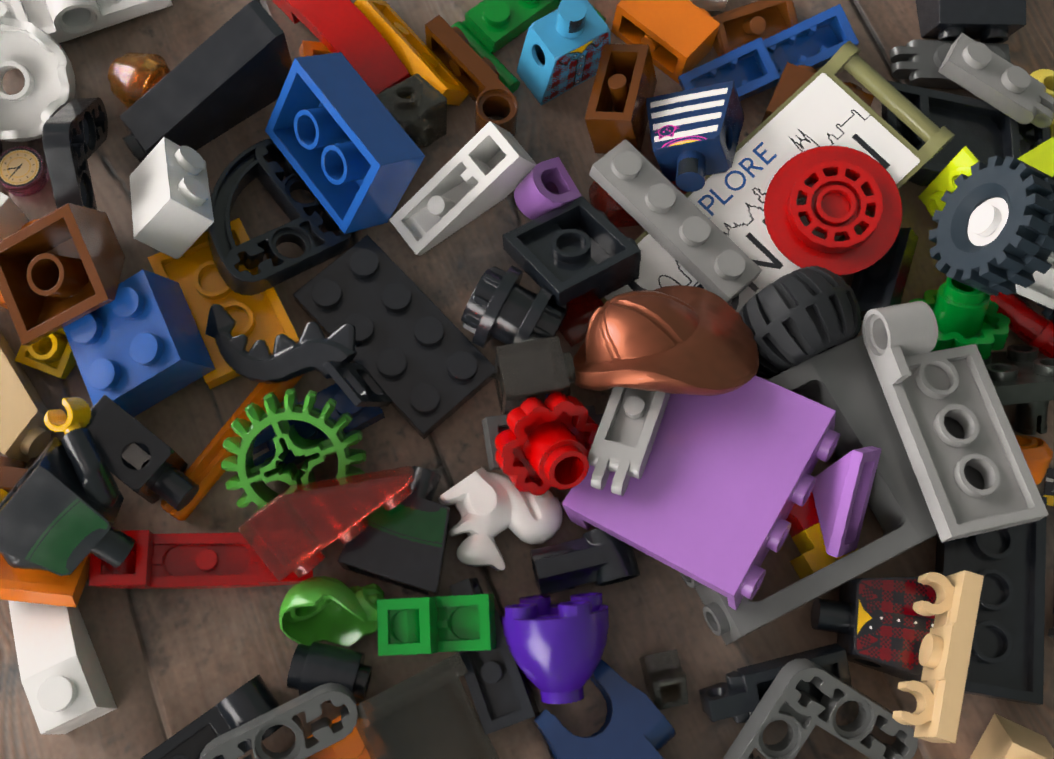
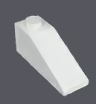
[389,121,537,256]
[8,600,117,735]

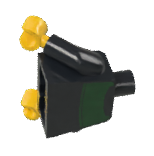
[0,397,135,576]

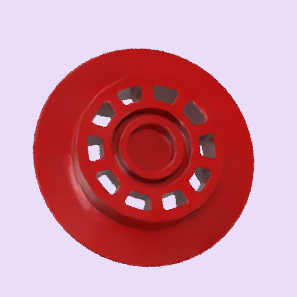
[764,146,902,276]

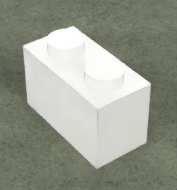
[129,137,214,260]

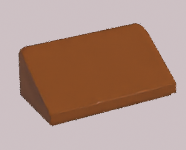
[712,0,798,57]

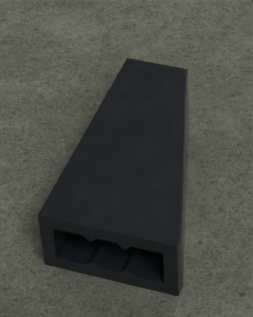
[119,0,292,163]

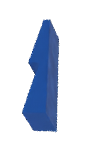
[678,4,859,101]

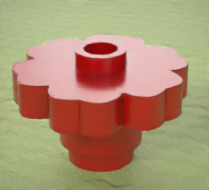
[495,392,599,496]

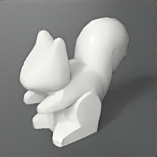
[438,467,563,571]

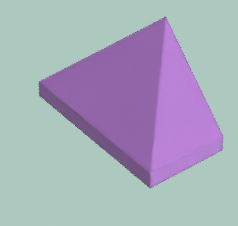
[812,446,882,558]

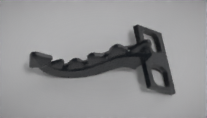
[206,304,393,407]

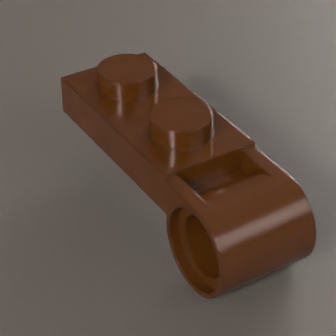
[425,15,518,136]

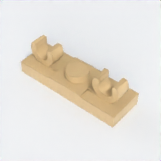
[892,570,984,743]

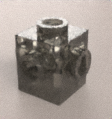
[376,74,447,149]

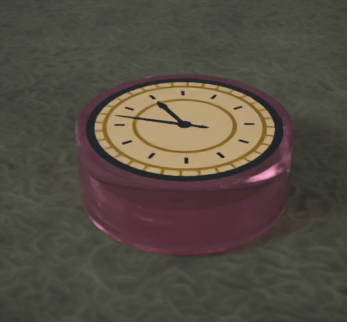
[0,146,49,197]

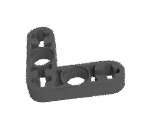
[723,658,918,759]
[200,683,358,759]

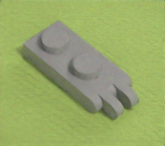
[938,33,1054,128]
[588,387,671,496]

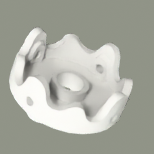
[0,16,75,142]

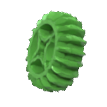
[221,388,367,532]

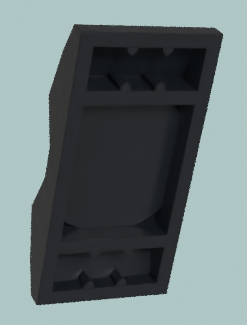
[881,80,1051,186]

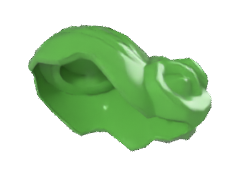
[279,576,384,647]

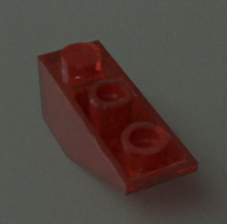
[238,466,415,582]

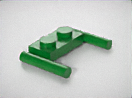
[451,0,606,93]

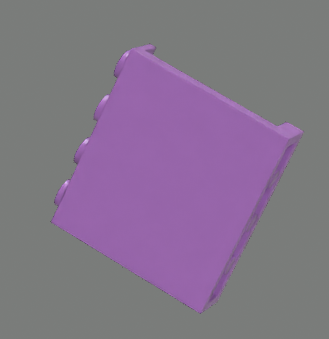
[562,375,840,610]

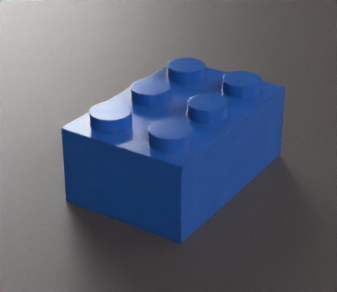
[265,52,425,234]

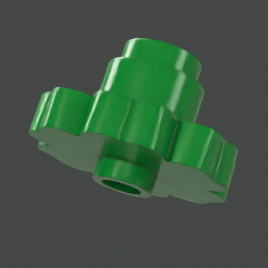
[909,277,1010,360]

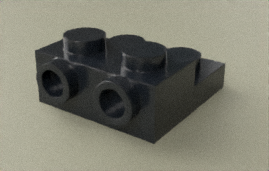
[502,196,641,307]

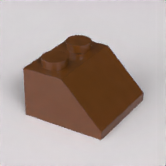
[0,203,125,346]

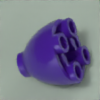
[501,592,609,704]

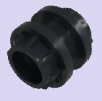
[461,265,568,366]

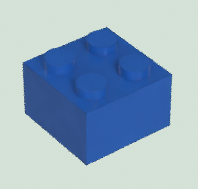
[63,269,215,417]

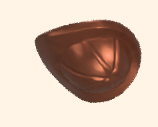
[571,285,759,396]

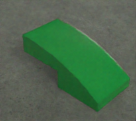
[377,594,496,656]

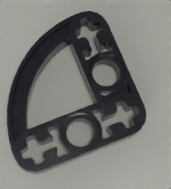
[208,138,353,295]

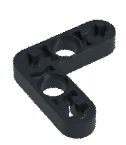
[42,98,108,210]

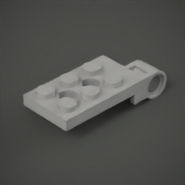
[862,301,1049,542]

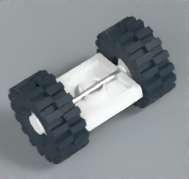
[929,156,1054,320]

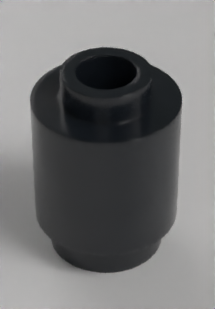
[287,641,372,707]

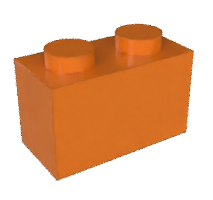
[611,0,720,84]

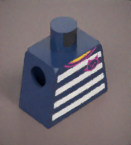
[646,80,744,192]

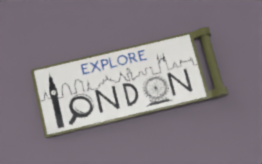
[589,41,955,313]

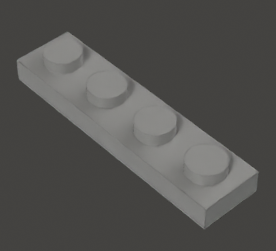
[589,139,762,303]

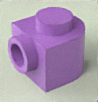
[514,157,582,220]

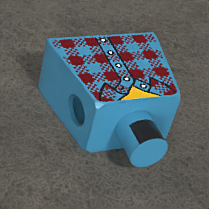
[516,0,611,105]

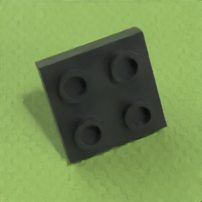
[983,344,1054,435]

